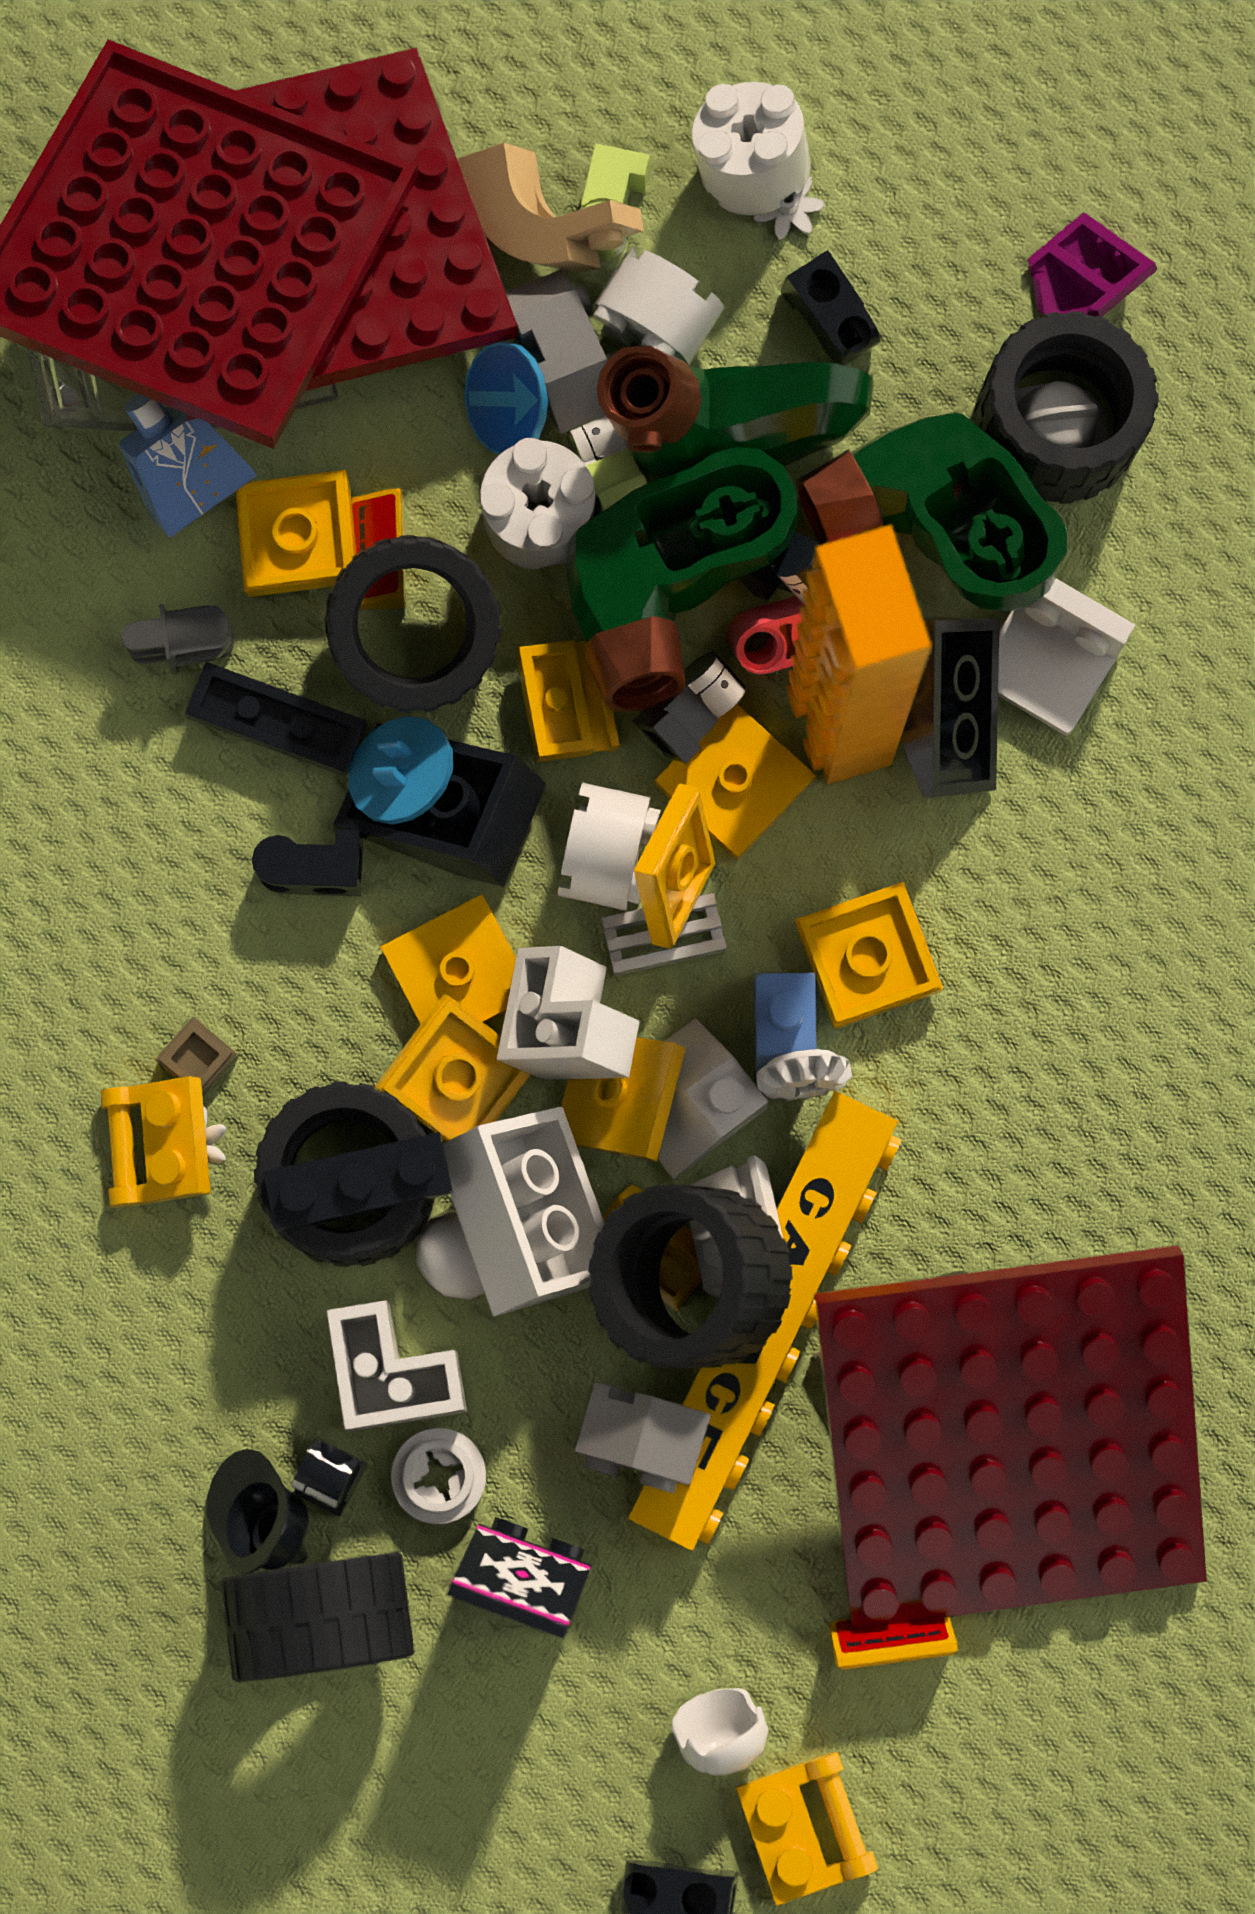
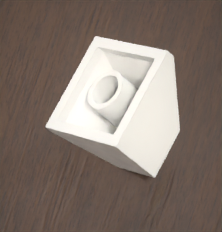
[658,1018,768,1180]

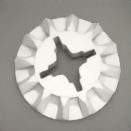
[756,1049,852,1101]
[391,1428,486,1524]

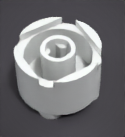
[692,82,811,215]
[593,247,724,366]
[481,438,596,569]
[558,783,660,911]

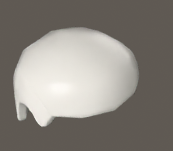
[416,1208,485,1300]
[672,1688,769,1776]

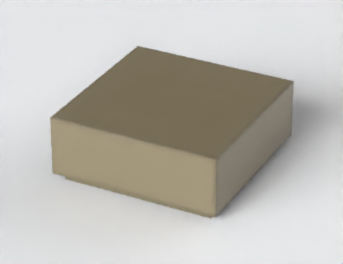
[155,1016,239,1097]

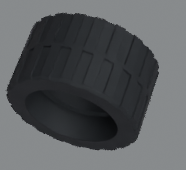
[974,311,1159,504]
[325,535,502,713]
[254,1082,434,1267]
[588,1184,793,1368]
[221,1552,415,1682]

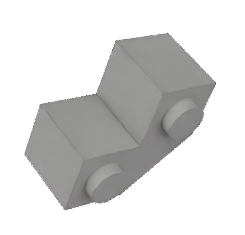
[506,270,613,434]
[575,1382,711,1494]

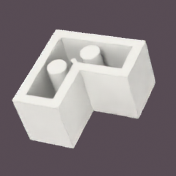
[496,946,640,1080]
[327,1300,468,1432]

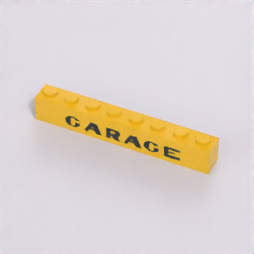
[628,1090,902,1551]

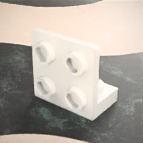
[998,579,1136,735]

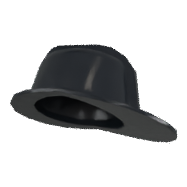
[207,1449,309,1574]

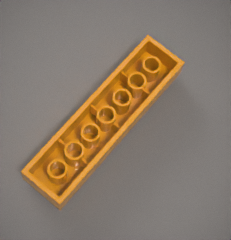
[786,525,931,785]

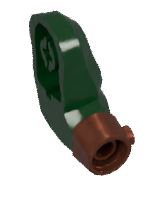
[596,346,874,478]
[796,412,1068,611]
[567,446,798,712]

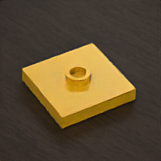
[235,469,357,597]
[654,704,816,861]
[633,784,715,949]
[794,882,944,1030]
[380,894,516,1025]
[374,994,531,1142]
[561,1037,686,1162]

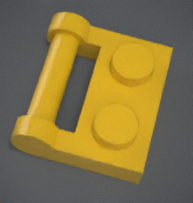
[100,1076,211,1207]
[735,1751,879,1906]

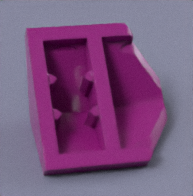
[1028,212,1157,317]

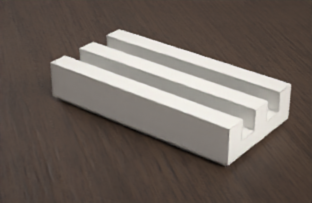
[602,893,727,976]

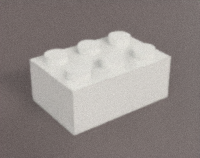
[443,1106,605,1317]

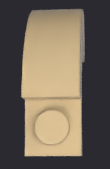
[459,143,644,272]

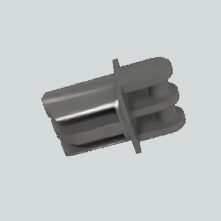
[121,604,235,674]

